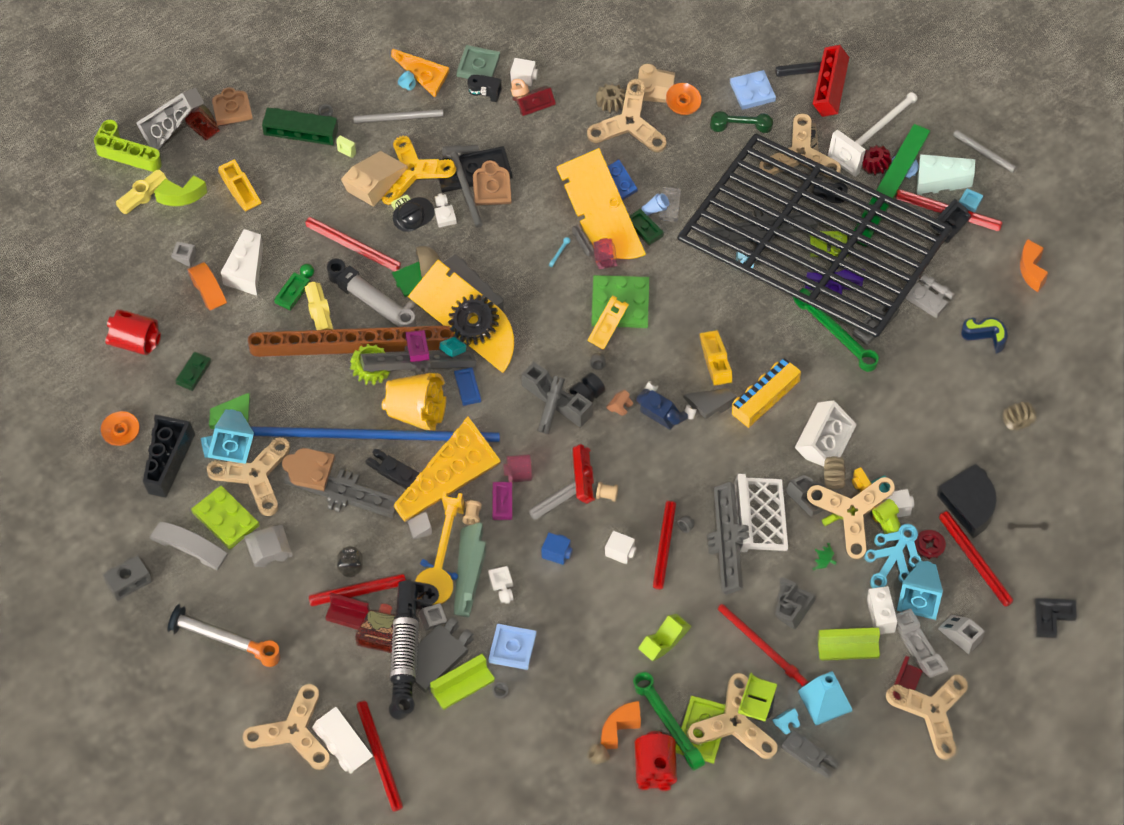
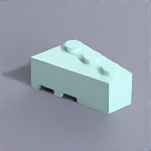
[917,154,975,196]

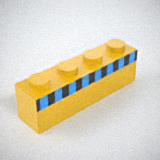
[732,358,801,428]

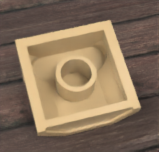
[637,64,675,103]

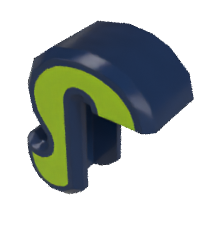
[961,317,1008,354]

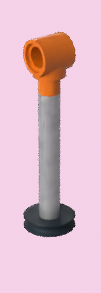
[167,604,280,667]

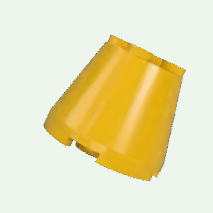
[382,373,446,431]

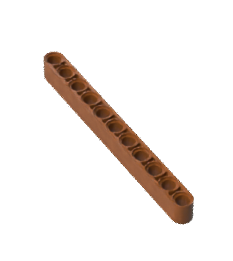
[248,326,454,357]

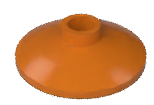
[666,83,701,115]
[101,411,140,446]

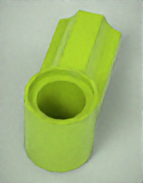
[872,499,901,534]

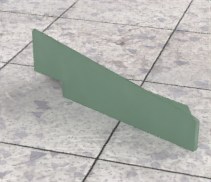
[454,523,486,617]

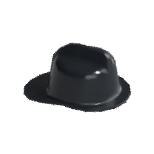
[393,197,434,232]

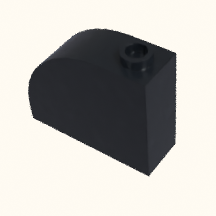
[937,463,997,538]

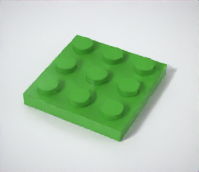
[592,275,649,328]

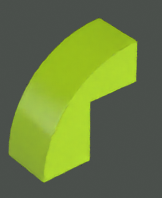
[154,175,207,206]
[638,614,692,661]

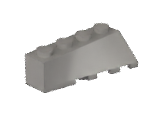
[136,87,205,150]

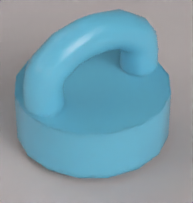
[398,71,416,90]

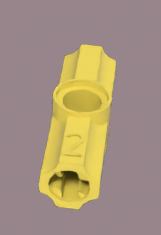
[116,170,167,214]
[305,282,333,330]

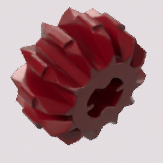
[862,144,892,176]

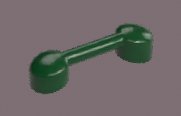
[710,111,773,133]

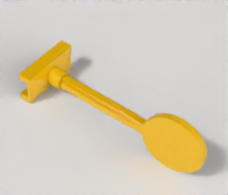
[415,490,465,605]

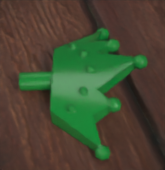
[812,543,837,571]

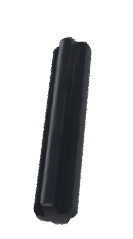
[776,61,822,77]

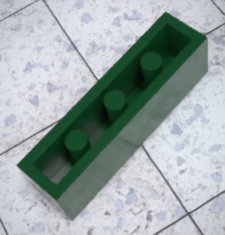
[262,107,338,146]

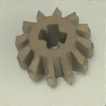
[596,82,625,113]
[1002,402,1037,431]
[824,456,846,490]

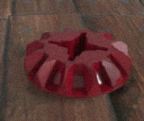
[914,530,946,559]

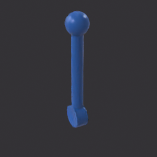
[420,559,458,580]

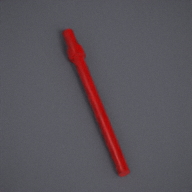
[717,604,809,687]

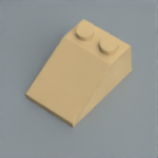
[341,151,408,207]

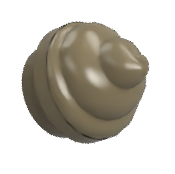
[588,744,610,765]

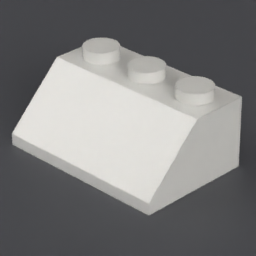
[795,400,857,467]

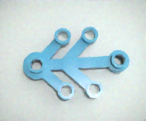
[864,524,921,588]

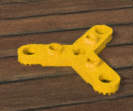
[381,135,456,205]

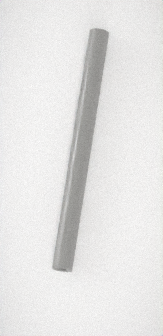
[354,109,443,123]

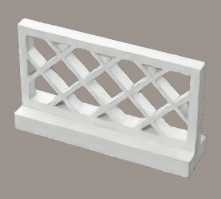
[734,474,788,552]

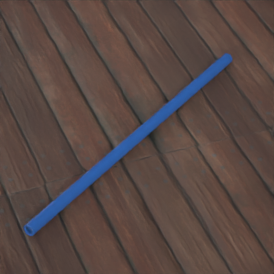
[250,426,500,442]

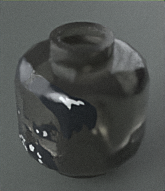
[337,546,363,577]

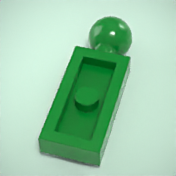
[274,264,315,311]

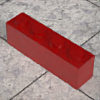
[813,45,850,117]

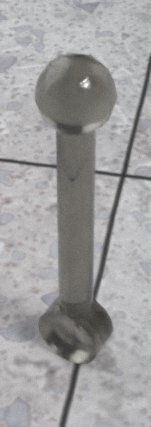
[1008,522,1049,531]

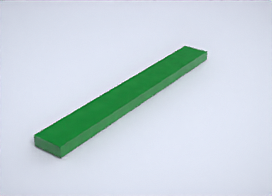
[850,124,930,247]

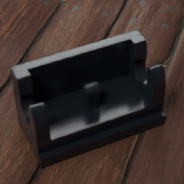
[930,198,972,244]

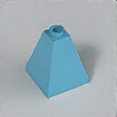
[207,409,254,464]
[897,561,943,620]
[798,671,853,726]

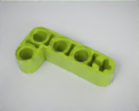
[94,120,162,172]

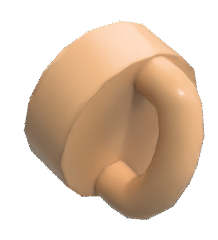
[511,79,529,97]

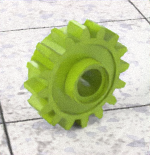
[350,344,391,385]

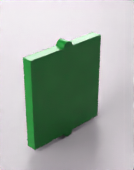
[392,262,423,297]

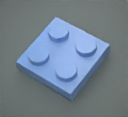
[730,70,776,110]
[488,624,537,670]

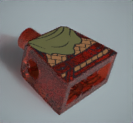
[185,104,220,141]
[355,604,395,653]

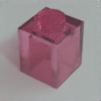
[593,238,618,269]
[503,455,532,482]

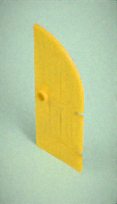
[556,148,646,259]
[408,259,514,373]

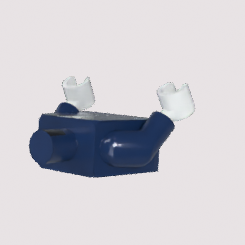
[637,381,697,430]

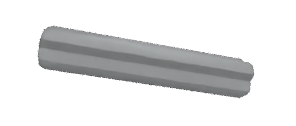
[529,482,576,519]

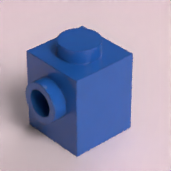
[541,532,573,565]

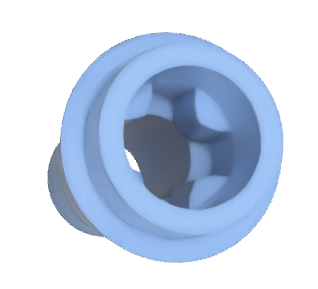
[642,193,670,216]

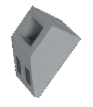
[938,615,985,654]

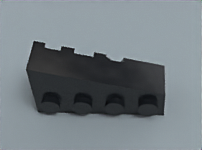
[143,414,195,498]

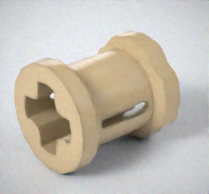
[596,482,619,502]
[462,500,482,525]

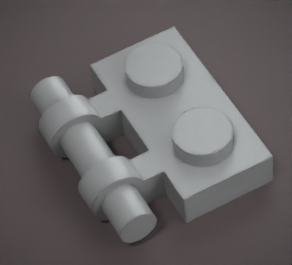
[906,275,955,318]

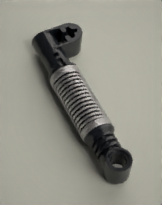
[389,581,439,720]

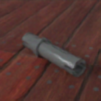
[537,376,565,434]

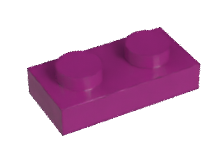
[406,330,430,362]
[492,482,512,520]

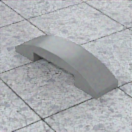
[150,522,228,571]
[896,608,948,678]

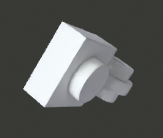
[434,193,457,227]
[488,566,513,604]

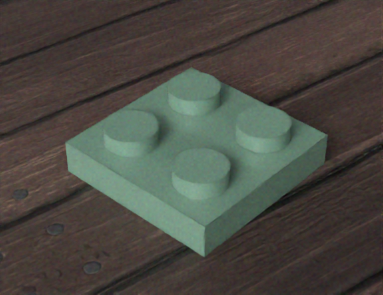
[457,45,500,79]

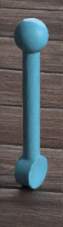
[549,237,571,267]

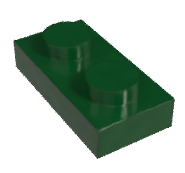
[629,208,664,246]
[175,351,211,391]

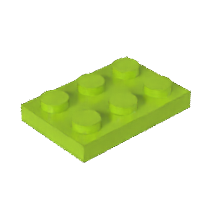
[191,486,260,550]
[676,695,725,764]

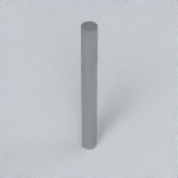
[953,130,1017,173]

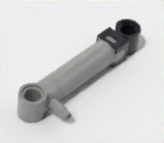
[327,258,416,327]

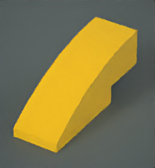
[218,159,261,212]
[699,330,732,386]

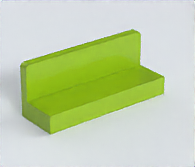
[817,628,880,660]
[430,654,495,710]

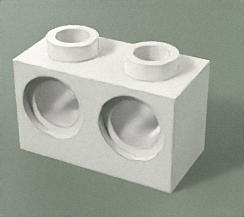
[867,586,897,635]

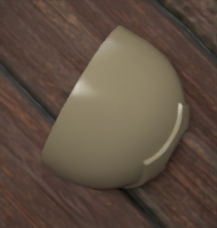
[416,246,441,277]

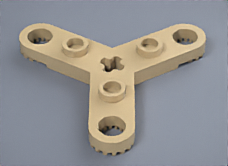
[587,79,667,152]
[760,114,841,179]
[207,437,290,516]
[807,477,895,560]
[687,673,777,759]
[886,674,968,760]
[243,684,330,770]

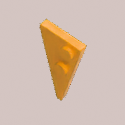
[391,49,450,97]

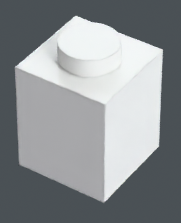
[510,58,538,86]
[883,489,914,517]
[605,531,637,564]

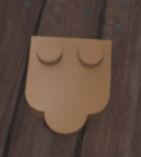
[212,87,253,126]
[473,160,511,205]
[282,448,335,491]

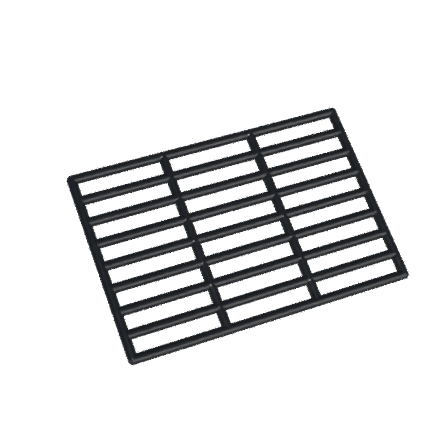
[677,134,952,337]

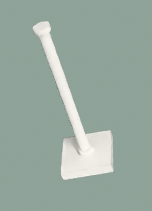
[828,92,917,177]

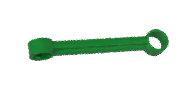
[793,288,879,372]
[633,672,705,771]

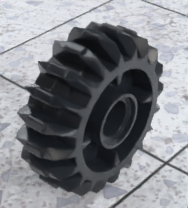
[448,294,500,345]

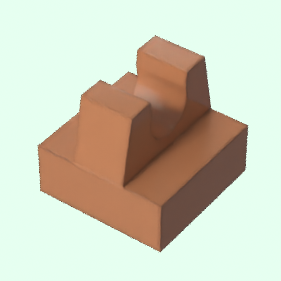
[606,389,633,416]

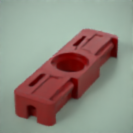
[573,444,595,504]

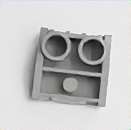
[244,525,293,568]

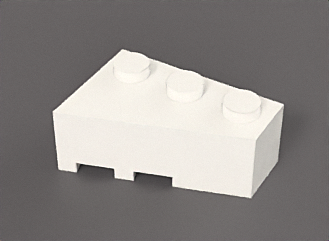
[221,229,263,296]
[312,707,373,774]

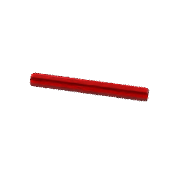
[653,501,676,590]
[309,574,406,606]

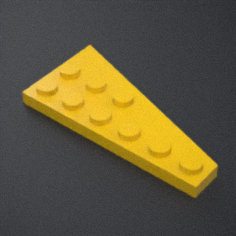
[394,416,501,522]

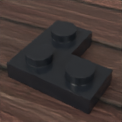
[1035,598,1077,638]

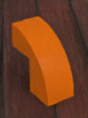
[1020,239,1048,292]
[187,262,227,310]
[601,701,641,749]

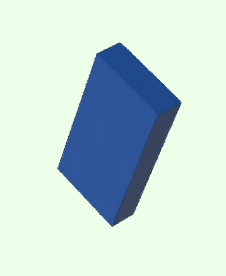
[454,367,481,406]

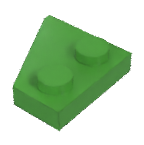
[209,393,250,429]

